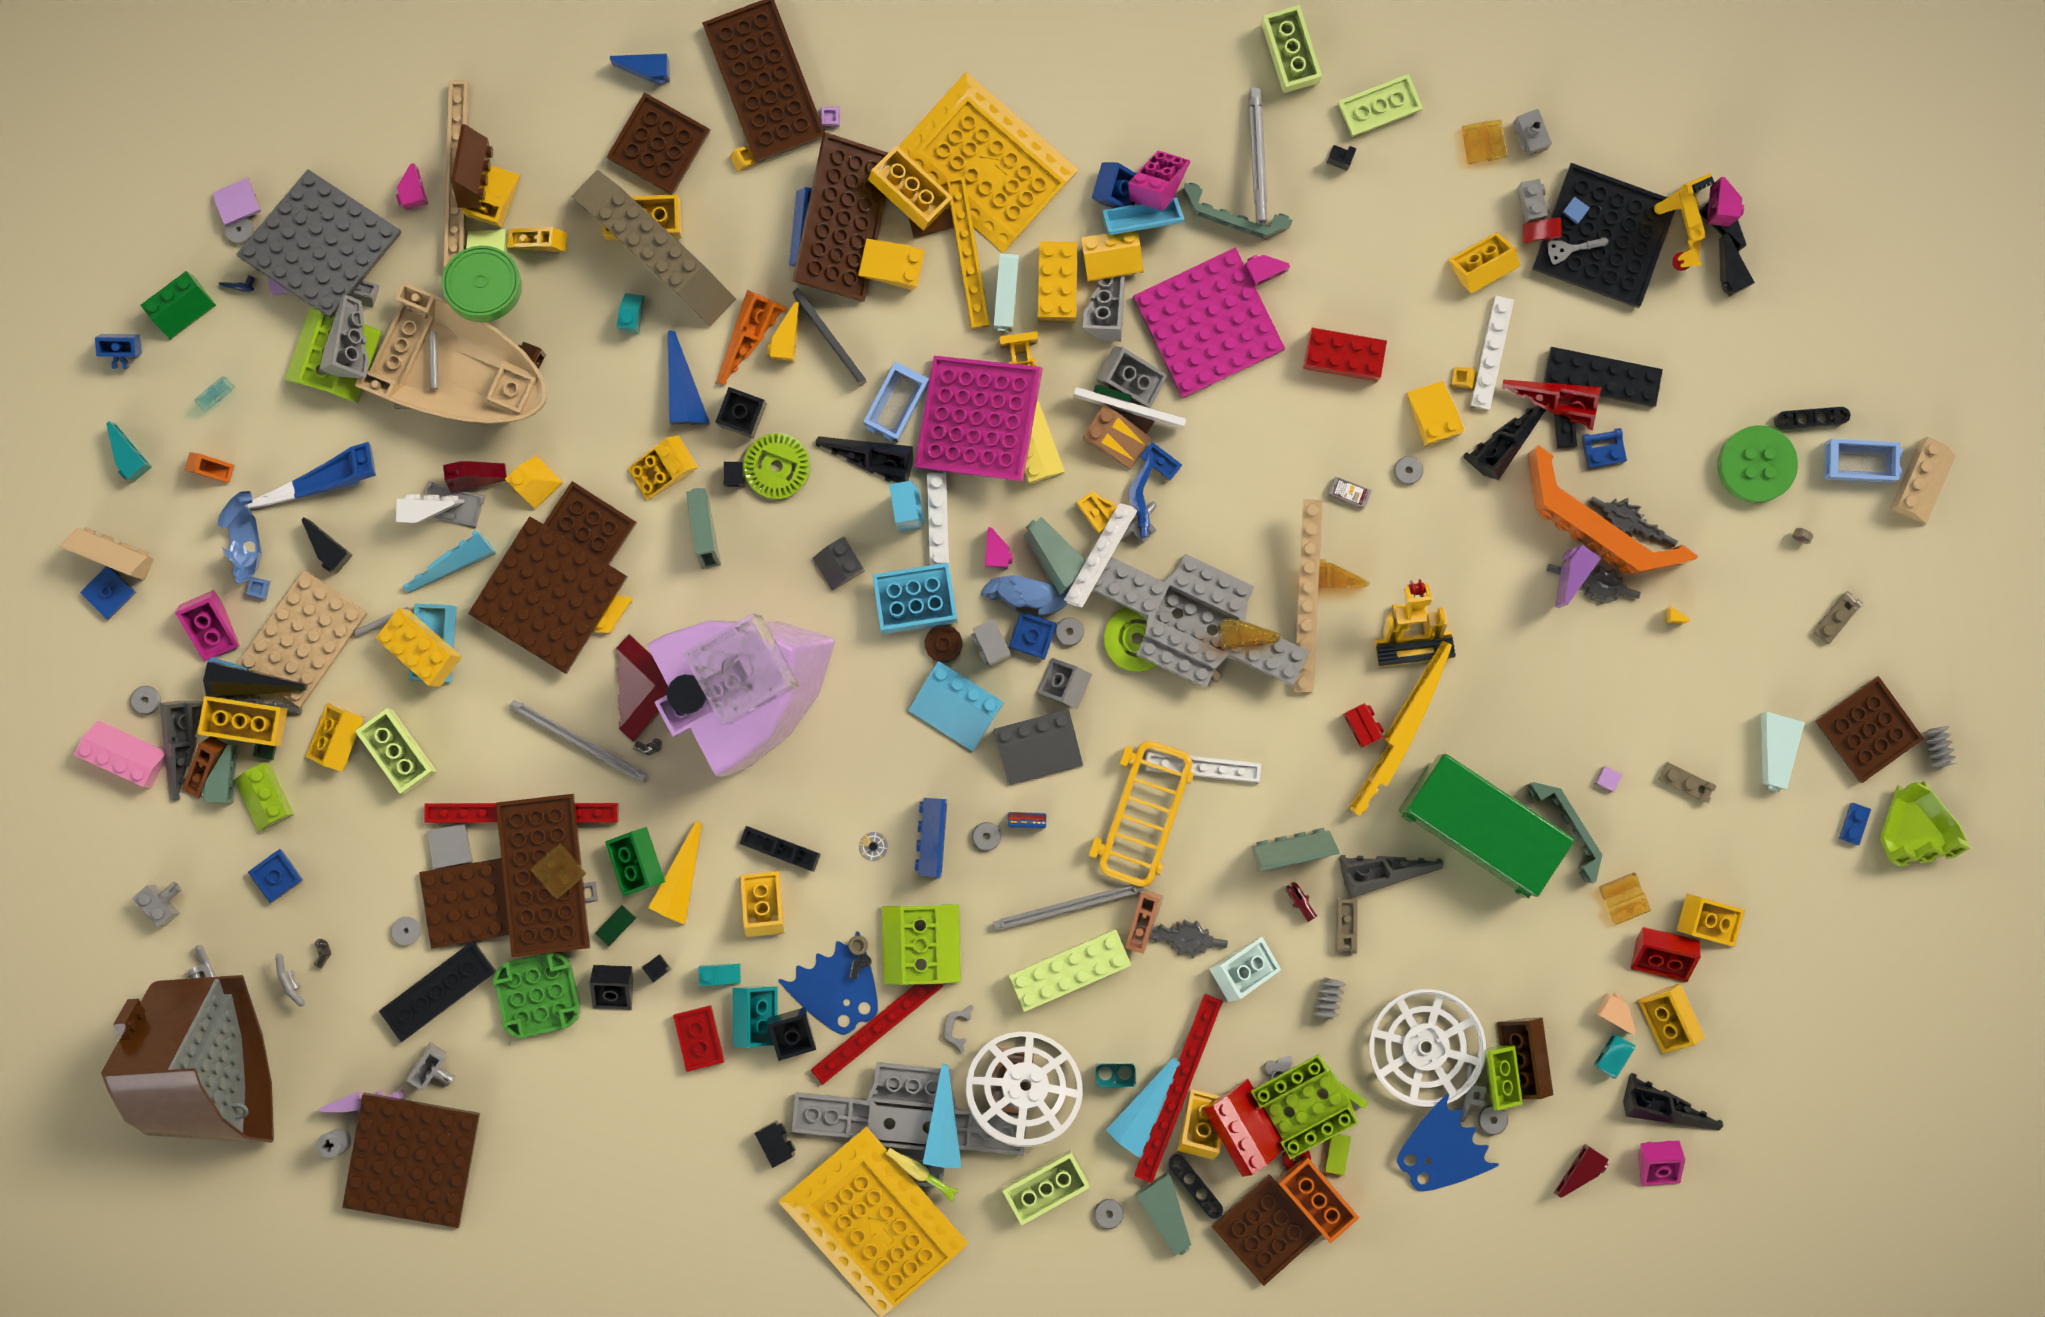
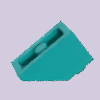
[616,293,644,334]
[699,963,741,986]

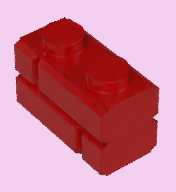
[1343,703,1384,748]

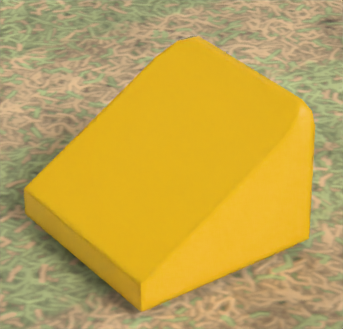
[730,145,756,172]
[1451,367,1477,389]
[1666,607,1690,624]

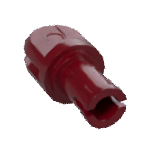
[1286,882,1318,922]

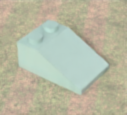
[1209,937,1281,1002]

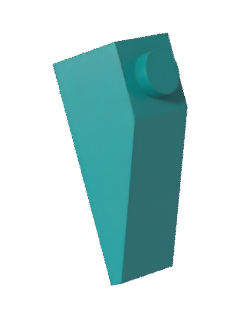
[106,421,152,482]

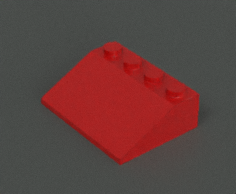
[1203,1079,1284,1177]

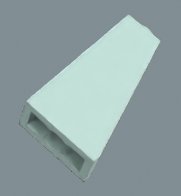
[994,253,1019,333]
[1761,712,1805,792]

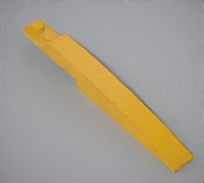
[1348,641,1452,816]

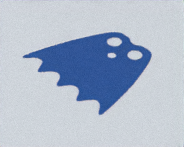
[779,931,878,1035]
[1397,1094,1499,1191]

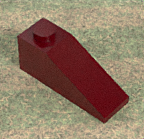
[443,461,507,493]
[1554,1144,1609,1198]

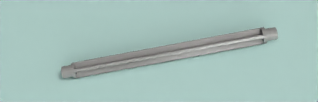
[510,700,647,782]
[993,884,1144,930]

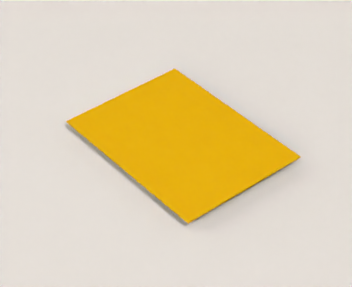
[898,72,1078,253]
[778,1126,968,1317]

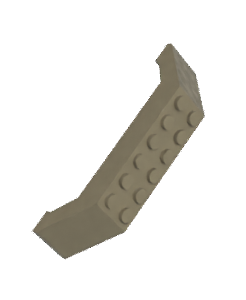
[571,169,736,327]

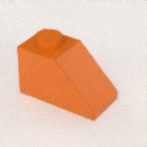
[184,452,234,483]

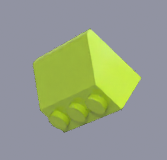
[234,763,294,832]
[1485,1046,1523,1111]

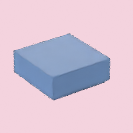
[1562,197,1589,224]
[246,577,271,600]

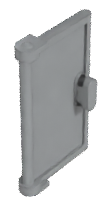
[426,481,485,528]

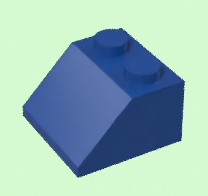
[1092,162,1137,208]

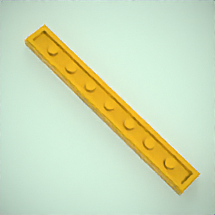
[946,176,990,329]

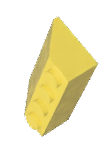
[1025,401,1065,485]

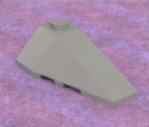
[1082,276,1125,342]

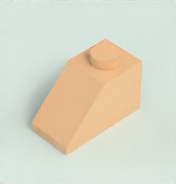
[1595,993,1636,1035]

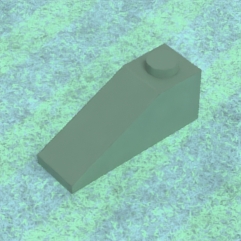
[202,745,238,803]

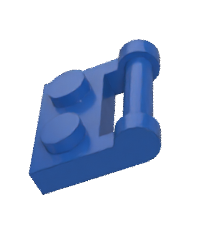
[1582,428,1627,469]

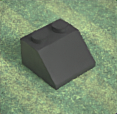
[813,536,865,591]

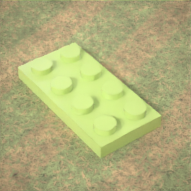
[1338,74,1423,138]

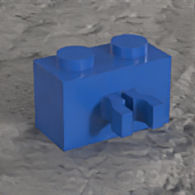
[95,334,142,369]

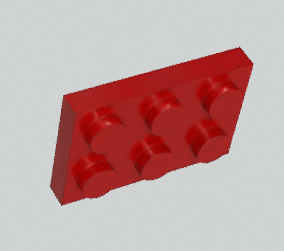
[673,1005,725,1072]

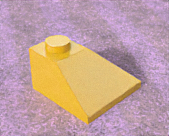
[505,455,563,509]

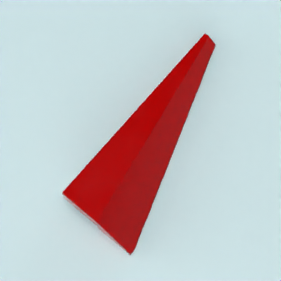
[1502,379,1601,430]

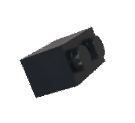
[754,1120,796,1168]

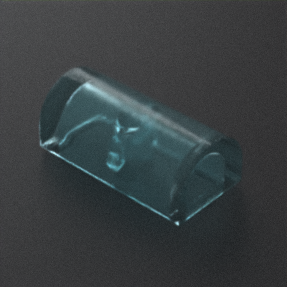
[194,376,236,412]

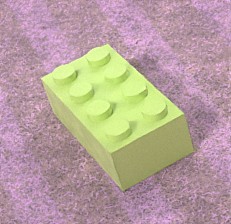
[1261,5,1322,94]
[355,708,437,794]
[1003,1150,1090,1226]

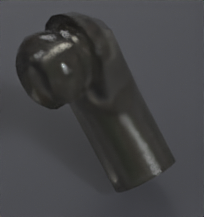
[633,738,662,756]
[314,939,331,969]
[848,955,872,979]

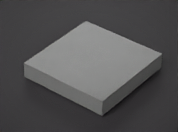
[427,824,473,869]

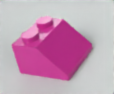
[1707,177,1744,226]
[1638,1141,1685,1186]

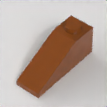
[182,736,227,799]

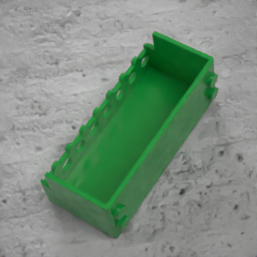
[1399,754,1574,899]

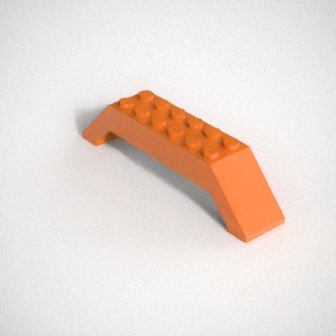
[1528,445,1698,575]

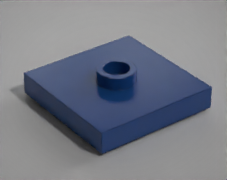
[80,566,137,620]
[1009,611,1057,660]
[248,849,303,903]

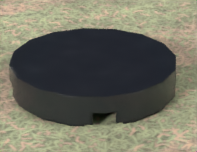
[667,674,707,714]

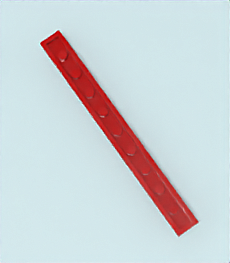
[424,803,619,823]
[1134,993,1223,1183]

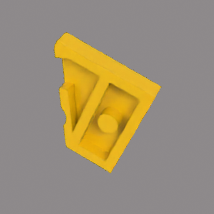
[1076,491,1117,534]
[594,596,633,634]

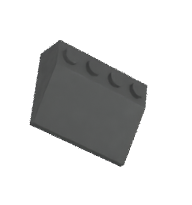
[994,709,1083,785]

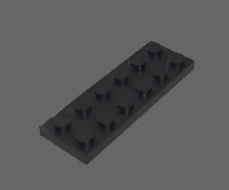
[1543,347,1663,407]
[379,941,496,1042]

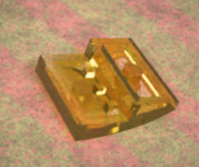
[1461,120,1508,164]
[530,843,586,900]
[1599,872,1651,925]

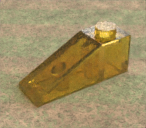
[1318,559,1370,587]
[1218,618,1281,650]

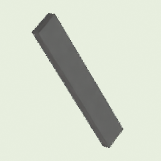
[793,288,867,386]

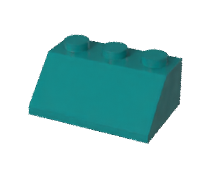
[733,986,778,1048]

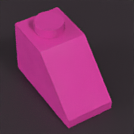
[396,163,429,210]
[1245,255,1290,287]
[985,527,1013,569]

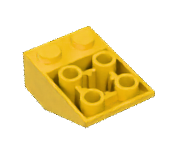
[461,165,521,228]
[628,435,699,500]

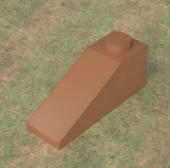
[1125,890,1163,954]

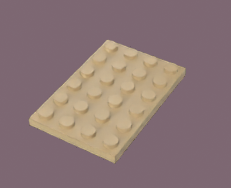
[237,570,368,707]

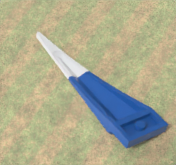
[247,442,376,509]

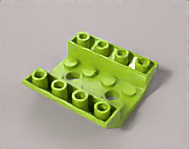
[285,308,382,403]
[882,904,961,985]
[1251,1054,1359,1160]

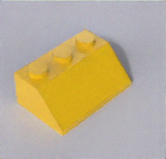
[1081,230,1144,282]
[1448,232,1521,294]
[305,703,364,772]
[1638,984,1705,1054]

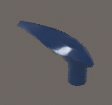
[219,275,255,292]

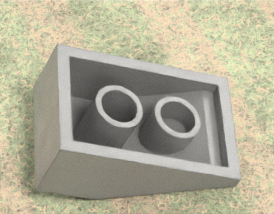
[1097,346,1168,408]

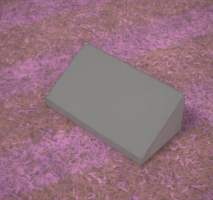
[350,281,379,307]

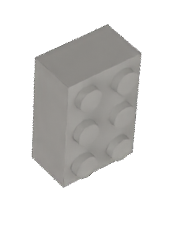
[971,619,1011,667]

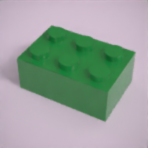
[605,827,665,896]

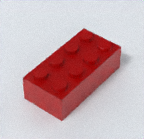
[1303,327,1387,382]

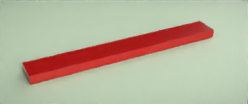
[811,984,943,1085]

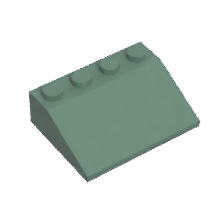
[1252,828,1340,871]

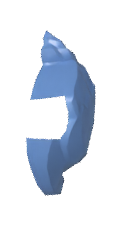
[218,491,262,584]
[981,575,1071,617]

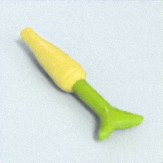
[886,1148,959,1202]

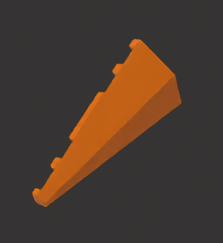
[717,290,787,385]

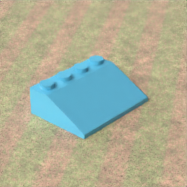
[872,563,958,635]
[908,661,1004,752]

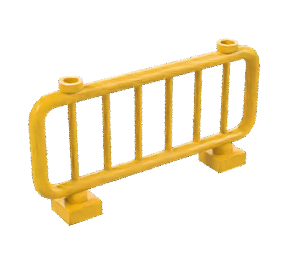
[1089,741,1194,887]

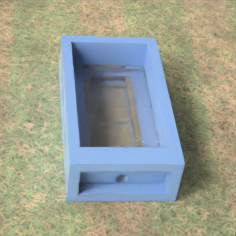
[864,361,929,443]
[1824,439,1902,483]

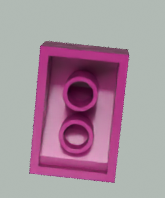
[175,590,239,661]

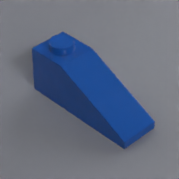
[610,53,670,85]

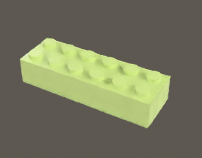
[1009,929,1132,1012]

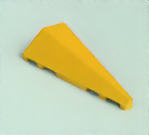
[648,821,702,924]

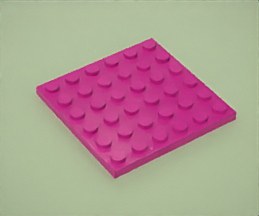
[1133,247,1285,398]
[914,355,1043,482]

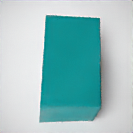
[1594,1033,1636,1079]
[1096,1063,1136,1087]

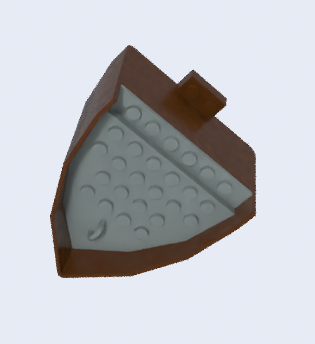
[101,975,274,1143]

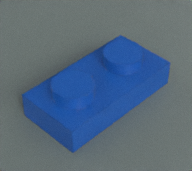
[1140,442,1182,481]
[1839,803,1871,845]

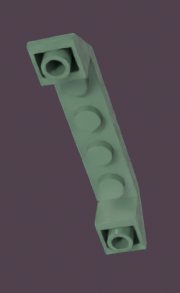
[1183,183,1293,240]
[1527,782,1602,883]

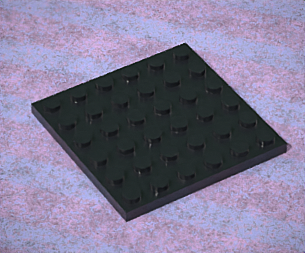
[1532,163,1675,308]

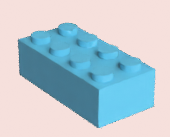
[889,481,925,532]

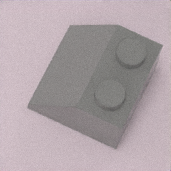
[1037,658,1092,709]

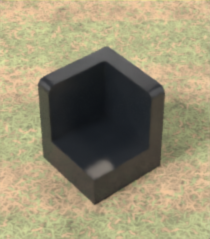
[1326,145,1357,171]
[723,462,745,487]
[642,954,672,983]

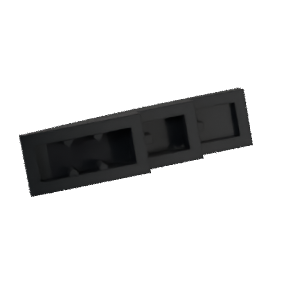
[739,826,821,872]

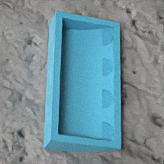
[1102,197,1185,235]
[409,604,457,683]

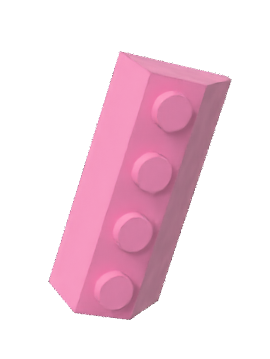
[74,721,165,787]

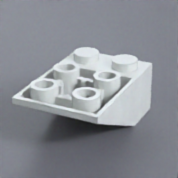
[396,494,464,523]

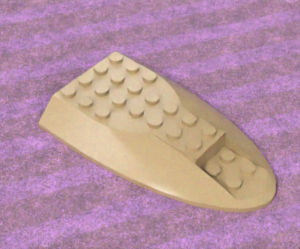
[355,282,547,424]

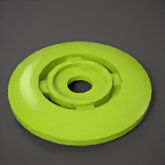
[743,433,810,499]
[1104,607,1157,672]

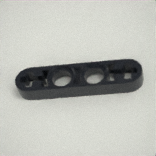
[1774,407,1851,429]
[1168,1154,1223,1219]

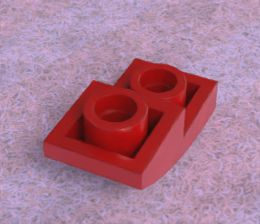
[1522,218,1562,244]

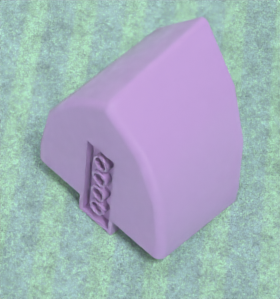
[647,621,835,777]

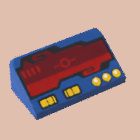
[1008,812,1046,828]

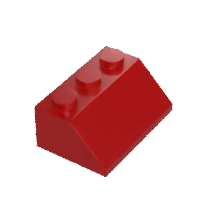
[1631,927,1701,982]

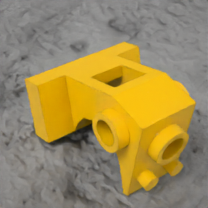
[999,331,1038,366]

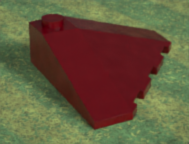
[616,634,668,742]

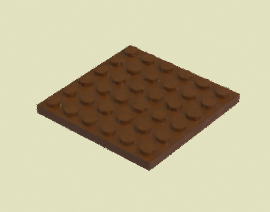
[468,516,628,674]
[342,1092,480,1228]

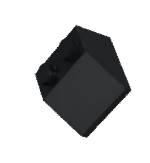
[589,965,633,1010]

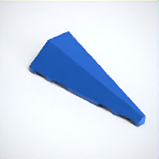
[668,330,710,425]

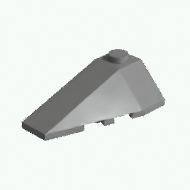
[320,294,369,379]

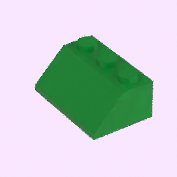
[140,271,216,340]

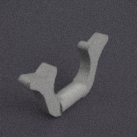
[944,1005,973,1053]

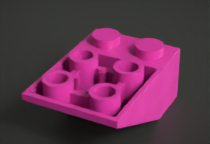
[1128,151,1190,211]

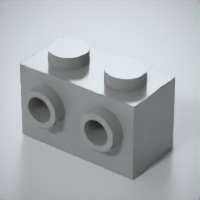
[1517,179,1549,223]

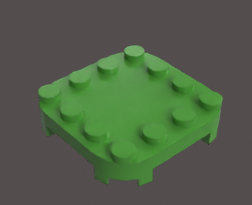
[493,952,580,1038]

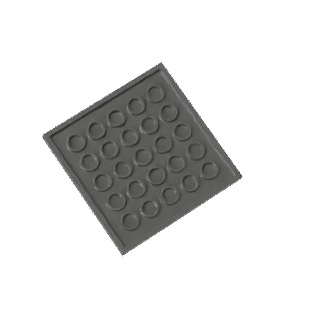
[236,169,401,319]

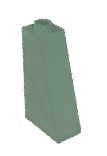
[686,488,721,569]
[1024,517,1086,595]
[1136,1172,1191,1256]

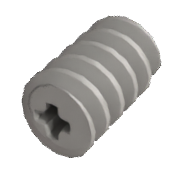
[1925,726,1956,767]
[1313,977,1346,1020]
[316,1129,351,1158]

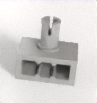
[1513,109,1552,156]
[132,881,182,927]
[406,1042,455,1091]

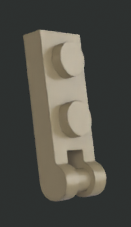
[1813,591,1863,644]
[1658,762,1716,803]
[1336,899,1358,954]

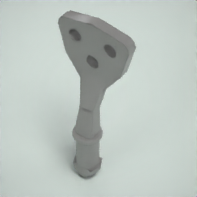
[1548,237,1608,265]

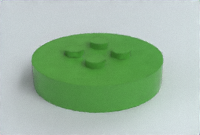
[442,246,522,322]
[1717,425,1798,503]

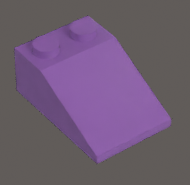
[1555,545,1601,609]

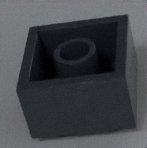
[715,387,767,439]
[768,1007,816,1061]

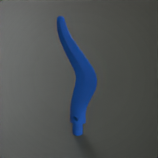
[1129,451,1154,538]

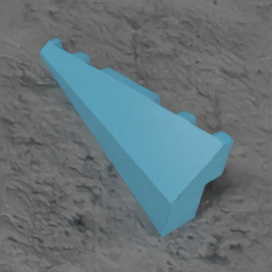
[403,530,497,593]
[1106,1058,1180,1158]
[923,1064,961,1168]

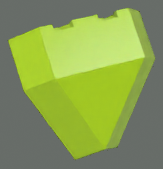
[1880,781,1971,867]

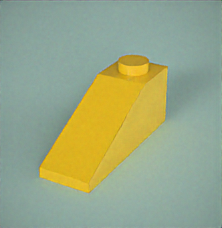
[507,227,568,252]
[767,302,800,362]

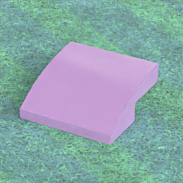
[213,178,261,226]

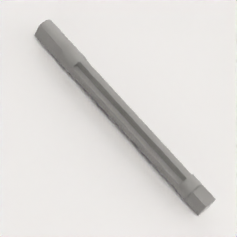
[1249,87,1267,224]

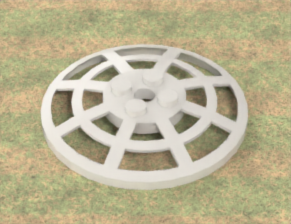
[1369,989,1486,1107]
[966,1032,1083,1147]

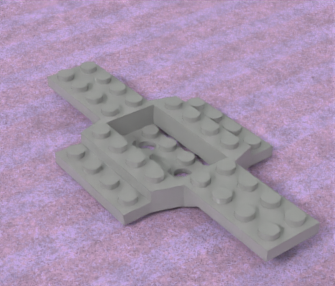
[1092,554,1309,689]
[791,1062,1028,1187]

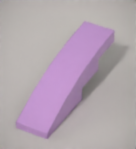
[319,1089,405,1112]

